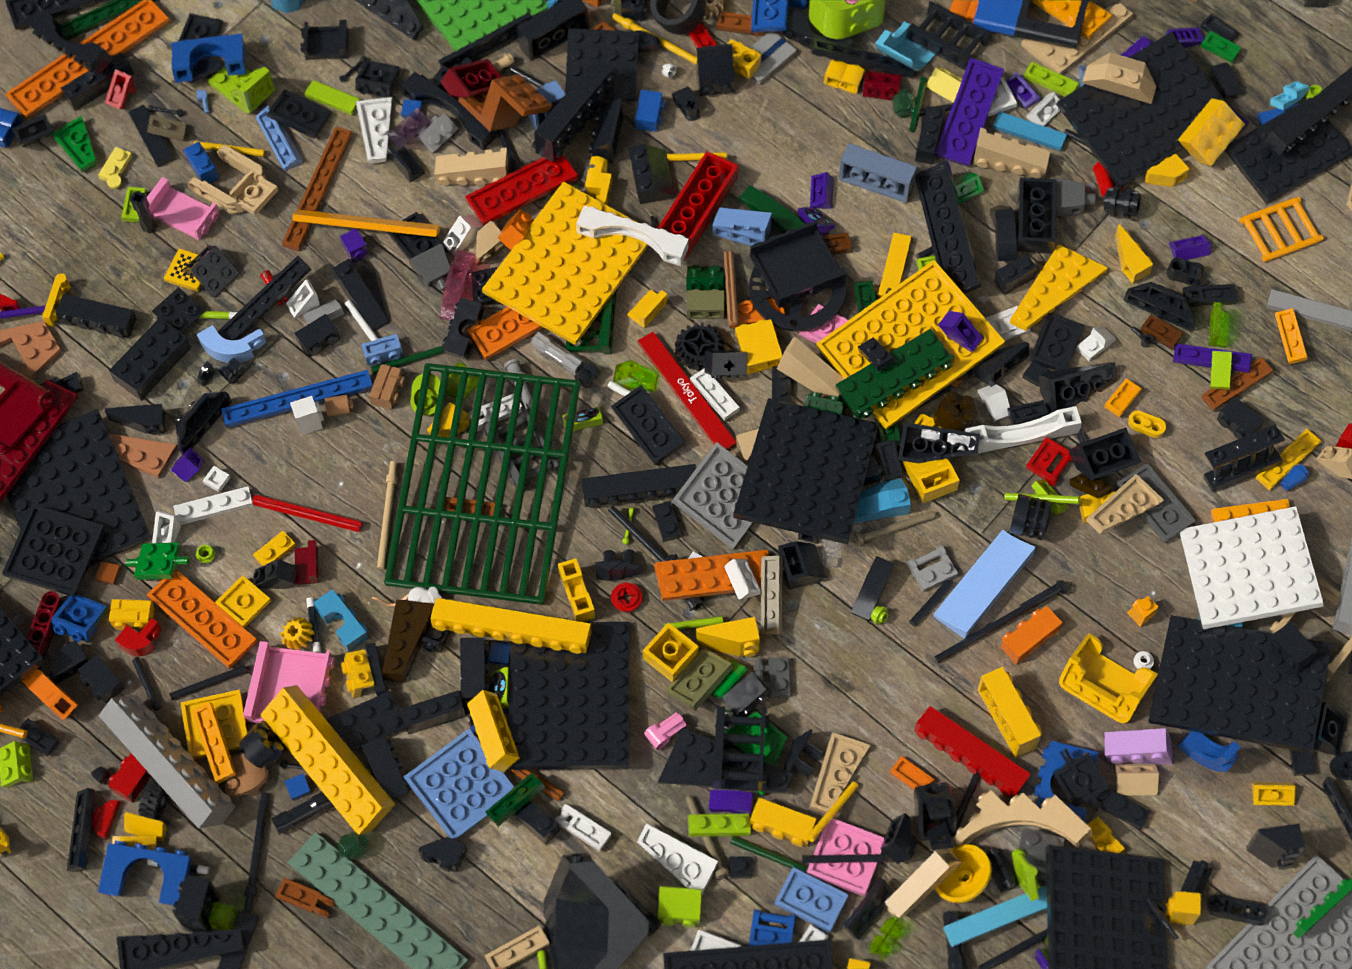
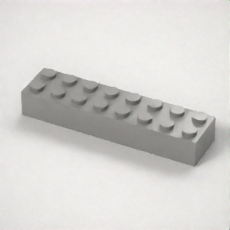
[98,696,236,829]

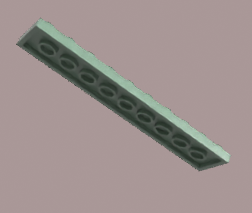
[288,832,468,969]

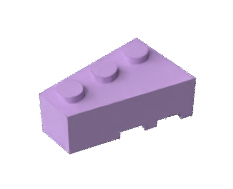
[1105,728,1173,765]

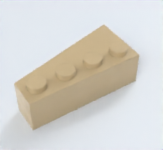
[434,148,509,186]

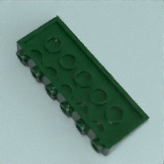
[835,328,955,420]

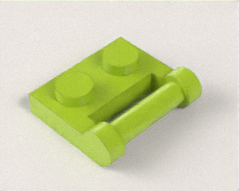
[1012,848,1040,901]

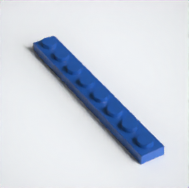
[221,370,373,428]

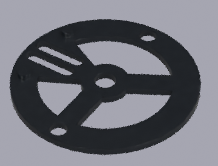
[749,262,846,331]

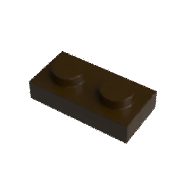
[1070,473,1112,498]

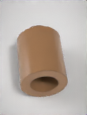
[325,395,354,417]

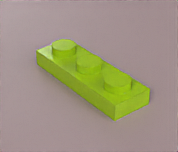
[688,814,751,837]

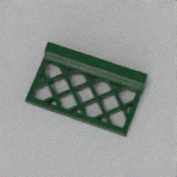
[566,289,617,355]

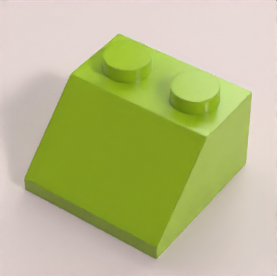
[658,886,702,927]

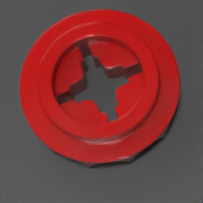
[611,582,642,613]

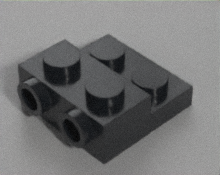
[355,60,400,98]

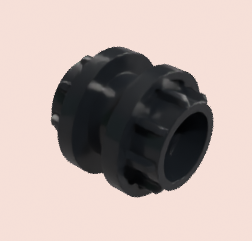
[1104,185,1141,219]

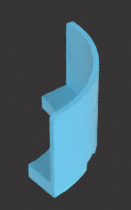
[876,21,935,71]

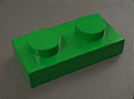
[1201,31,1241,63]

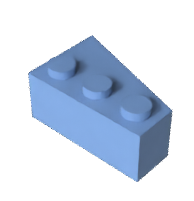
[712,208,772,246]

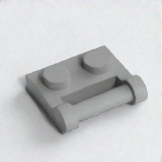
[907,545,958,592]

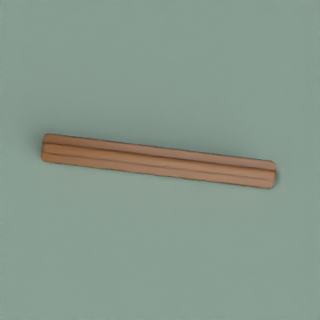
[724,251,738,326]

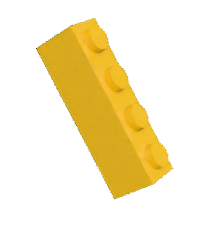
[467,690,519,772]

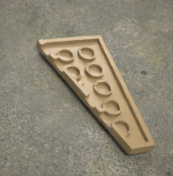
[1021,3,1133,75]

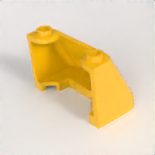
[1059,633,1158,723]

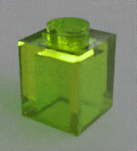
[208,902,238,930]

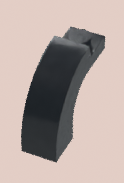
[990,205,1017,261]

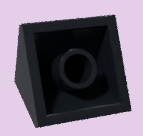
[1314,702,1347,756]

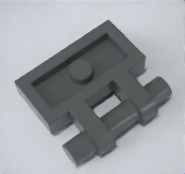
[753,657,790,698]

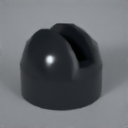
[91,767,109,785]

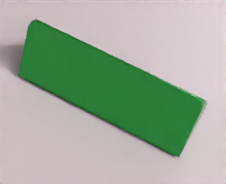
[711,659,747,698]

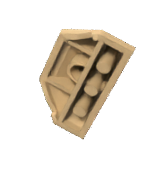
[1082,52,1156,104]

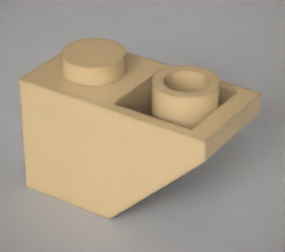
[475,221,505,265]
[1316,446,1352,479]

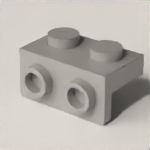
[415,113,459,153]

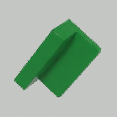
[954,172,984,203]

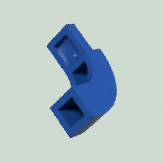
[1177,731,1240,772]

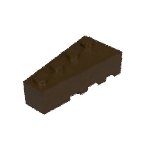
[382,599,434,683]

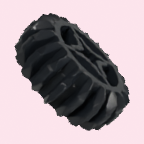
[675,322,725,371]

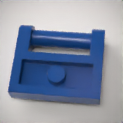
[749,909,795,946]

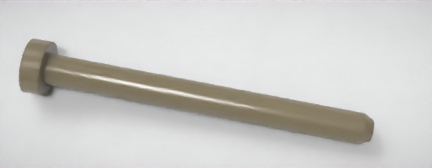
[855,511,937,546]
[686,796,730,879]

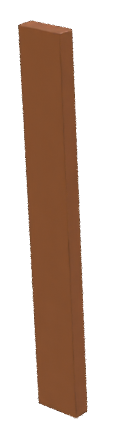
[282,126,353,252]

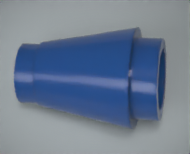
[1280,464,1310,491]

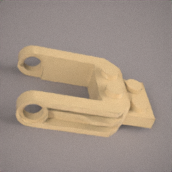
[188,145,278,216]

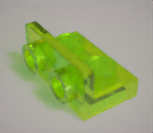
[1208,302,1230,347]

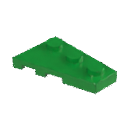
[52,115,97,173]

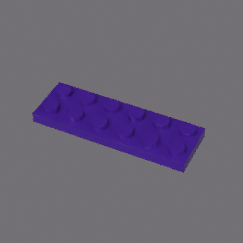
[935,58,1004,167]

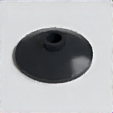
[1329,751,1352,780]

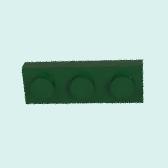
[485,773,546,827]

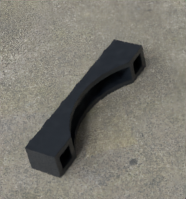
[29,9,113,75]
[401,71,497,150]

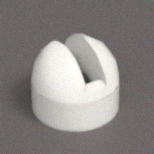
[661,63,677,79]

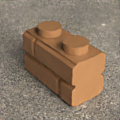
[369,364,406,409]

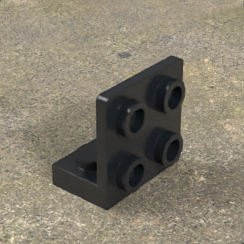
[183,245,239,297]

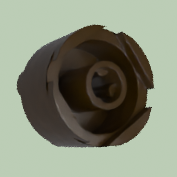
[933,392,977,432]

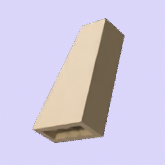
[777,337,844,400]
[885,848,962,918]

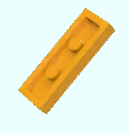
[1275,308,1308,365]

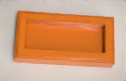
[889,756,935,790]

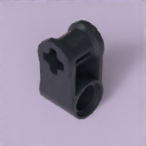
[672,86,700,121]
[1166,258,1204,286]

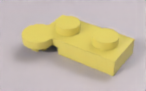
[98,147,133,189]

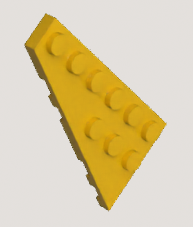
[1009,244,1108,331]

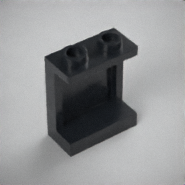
[300,20,349,60]

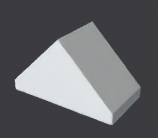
[286,279,320,318]
[978,384,1010,422]
[152,511,181,543]

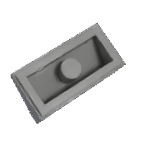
[302,299,344,325]

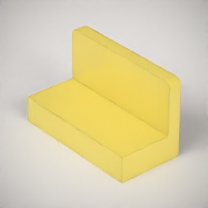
[926,67,962,102]

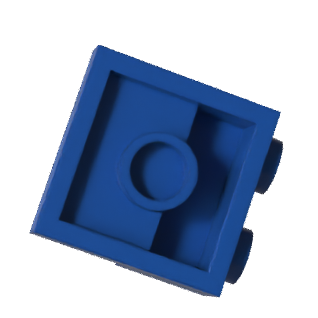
[52,594,107,642]

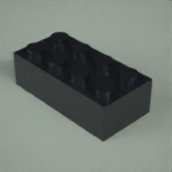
[517,0,590,61]
[1016,177,1056,253]
[109,318,191,401]

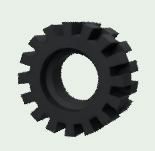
[138,781,169,820]

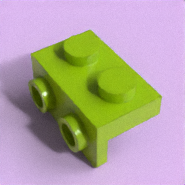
[0,741,33,788]

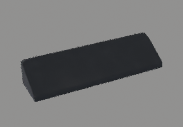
[1322,777,1352,841]

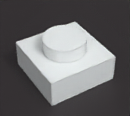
[203,466,230,493]

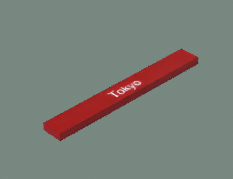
[638,331,736,450]

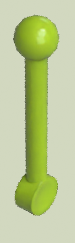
[622,507,634,545]

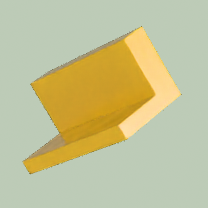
[627,289,668,328]

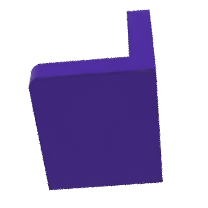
[171,448,204,482]

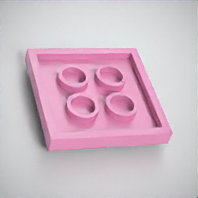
[807,818,884,897]

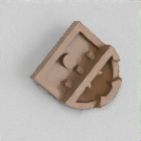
[225,754,269,798]

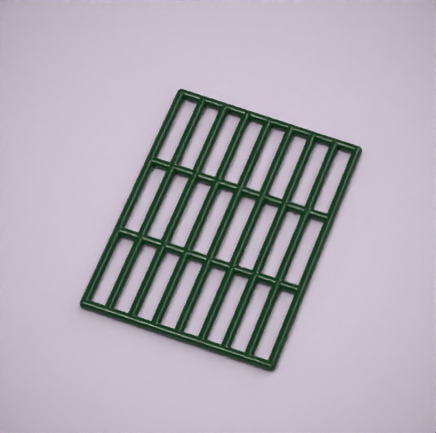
[384,363,581,605]

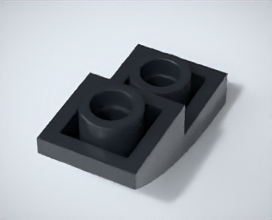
[1210,62,1242,98]

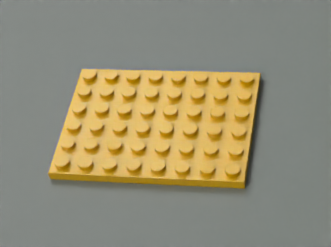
[482,182,649,345]
[816,260,1005,430]

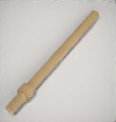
[377,461,398,570]

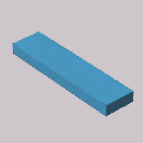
[993,111,1067,151]

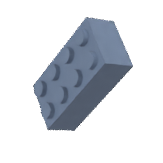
[839,143,917,203]

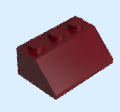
[441,59,502,97]

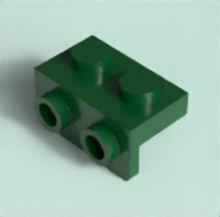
[686,265,724,292]
[805,391,844,415]

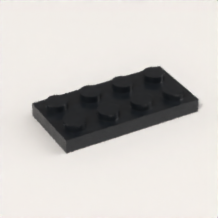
[611,385,686,465]
[326,691,406,752]

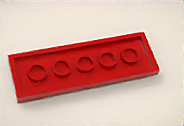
[465,155,578,226]

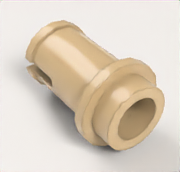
[492,53,515,72]

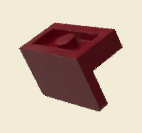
[294,540,319,585]

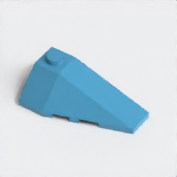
[854,478,911,523]

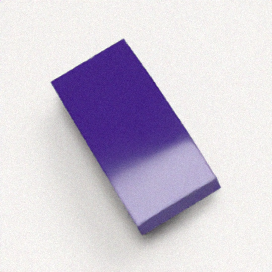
[708,790,754,814]

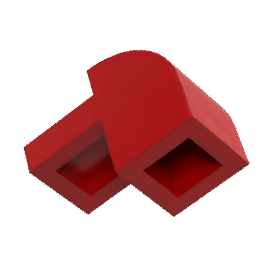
[114,618,162,657]

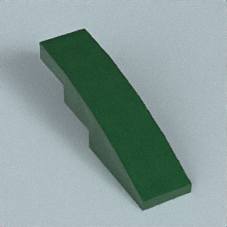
[738,185,805,232]

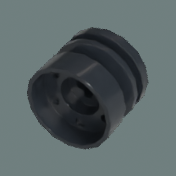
[1009,494,1051,541]

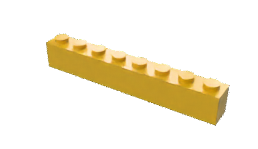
[430,598,591,654]

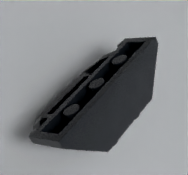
[1123,282,1196,332]
[175,392,232,455]

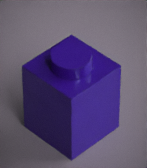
[340,228,368,259]

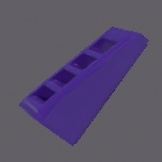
[1166,27,1204,48]

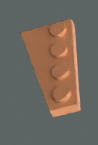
[109,434,178,479]

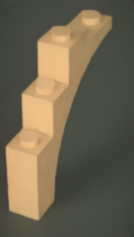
[953,790,1093,848]

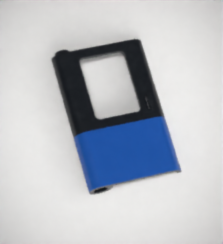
[973,0,1090,49]

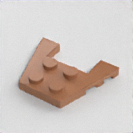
[0,321,61,380]

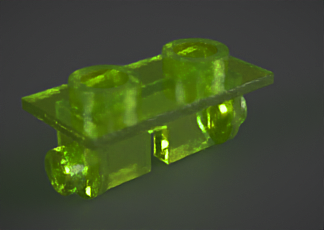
[868,916,905,962]

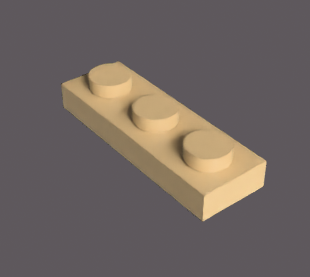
[484,925,550,969]

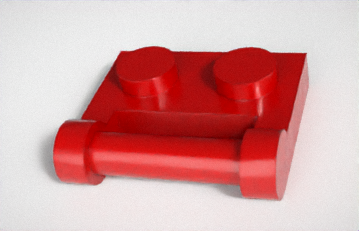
[1025,437,1072,486]

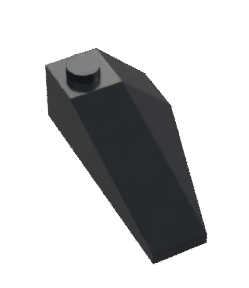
[332,259,389,332]
[1039,362,1116,413]
[898,422,981,463]

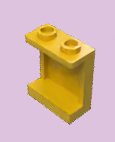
[735,319,782,375]

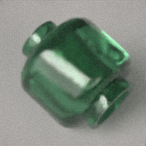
[892,90,915,118]
[337,831,369,861]

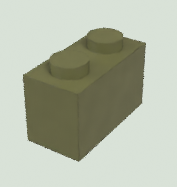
[687,289,724,319]

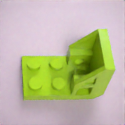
[208,65,275,114]

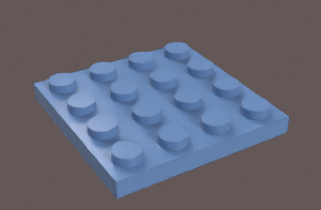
[404,729,514,840]

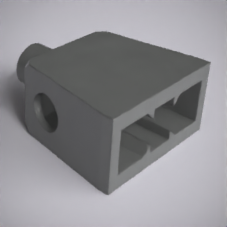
[1055,178,1095,217]
[410,244,451,291]

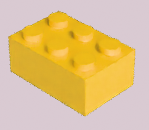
[1178,99,1245,166]

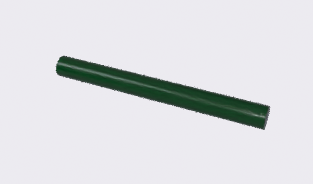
[909,77,928,133]
[371,346,444,374]
[730,836,809,874]

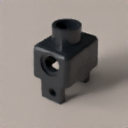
[914,782,957,851]

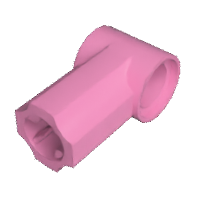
[644,712,687,750]

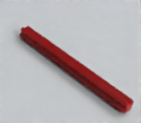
[252,494,362,532]

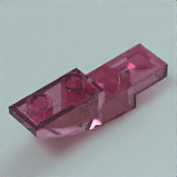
[440,251,476,321]

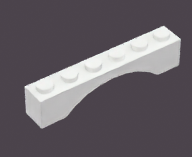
[576,206,688,266]
[965,406,1082,455]

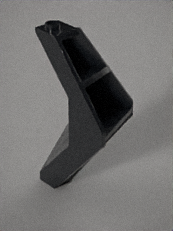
[544,852,649,969]

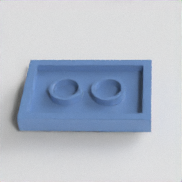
[774,867,848,933]

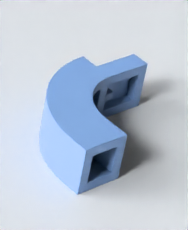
[196,325,266,363]

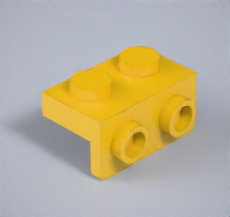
[341,650,374,698]

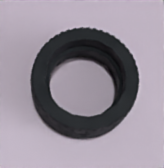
[650,0,706,35]

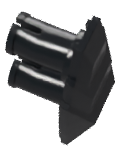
[595,549,643,581]
[784,729,824,778]

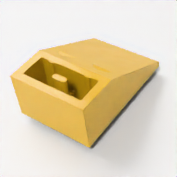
[902,459,960,504]

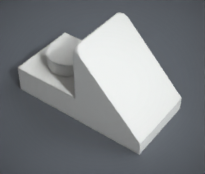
[1076,326,1116,361]

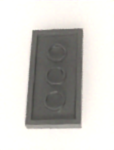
[1116,463,1196,544]

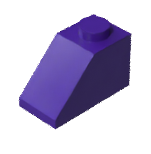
[938,311,983,352]

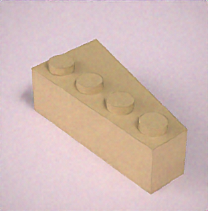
[973,128,1050,179]

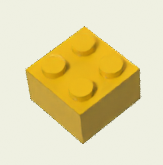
[642,623,699,682]

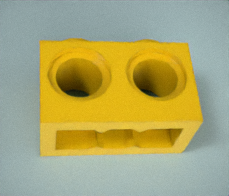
[727,39,761,80]

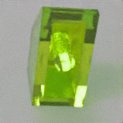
[613,360,658,392]

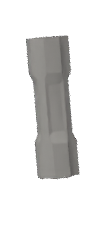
[531,331,584,375]

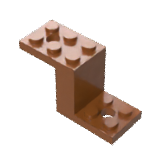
[458,74,552,131]

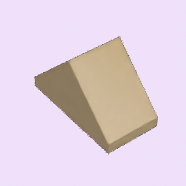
[736,429,759,466]

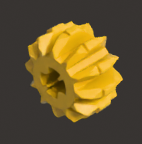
[279,617,315,650]

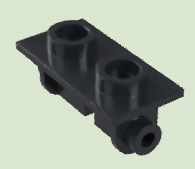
[986,848,1019,893]
[1180,860,1213,898]

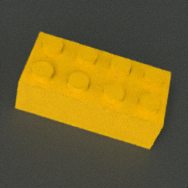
[978,666,1042,758]

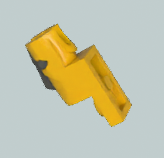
[581,156,612,205]

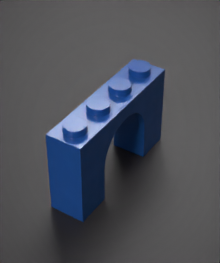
[171,33,246,83]
[1034,741,1098,822]
[98,840,193,905]

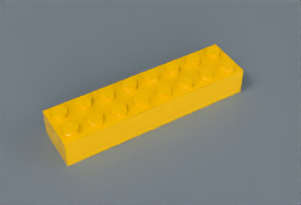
[260,685,395,835]

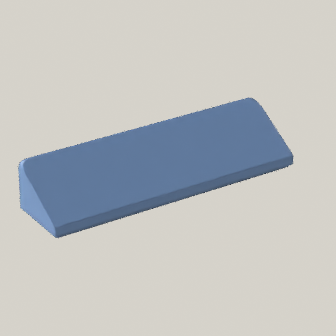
[255,106,304,171]

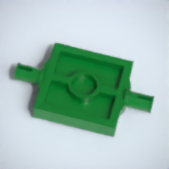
[125,542,190,580]

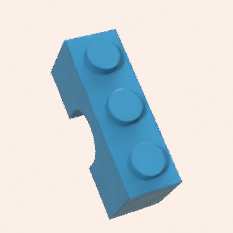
[313,589,368,652]

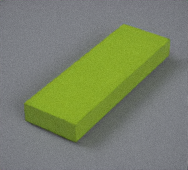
[1023,62,1080,96]
[304,80,360,116]

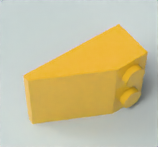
[696,617,760,658]

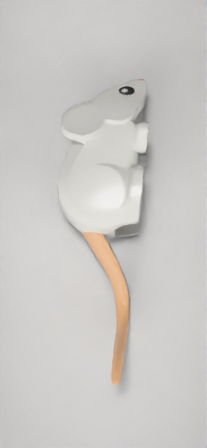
[372,587,442,607]

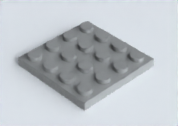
[671,442,753,549]

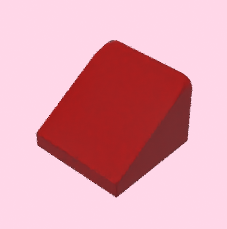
[0,294,21,311]

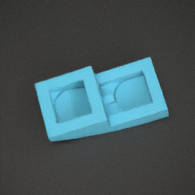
[1270,81,1310,110]

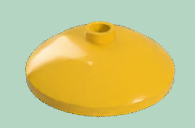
[935,844,991,903]

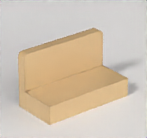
[1114,764,1159,795]

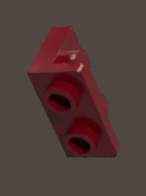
[862,71,902,101]

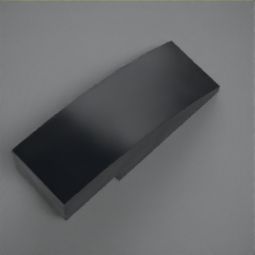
[851,556,894,621]

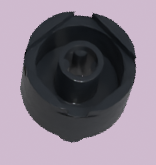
[239,721,286,769]

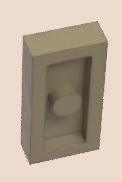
[147,115,186,141]

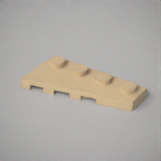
[1086,474,1164,534]
[809,732,870,814]

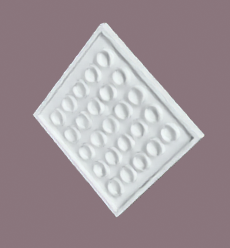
[1180,507,1323,629]

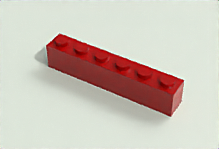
[914,706,1031,798]

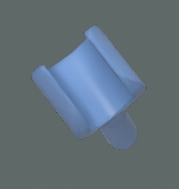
[197,90,209,114]

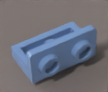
[361,334,404,366]

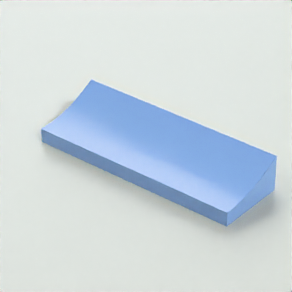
[933,530,1036,639]

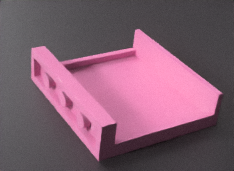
[243,641,335,723]

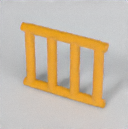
[1239,196,1324,262]

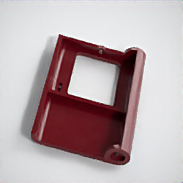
[0,362,54,451]

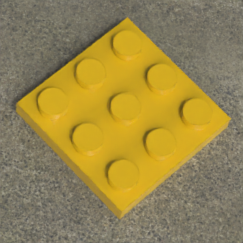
[180,689,248,760]

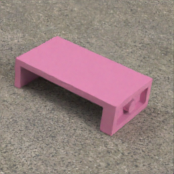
[147,177,219,240]

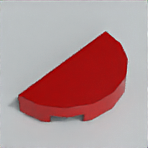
[92,800,121,840]

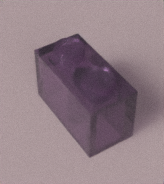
[387,107,429,148]

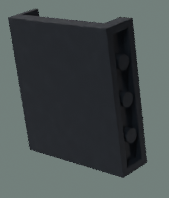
[749,221,847,308]

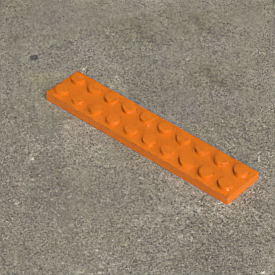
[5,0,170,120]

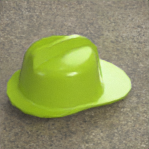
[411,373,440,416]

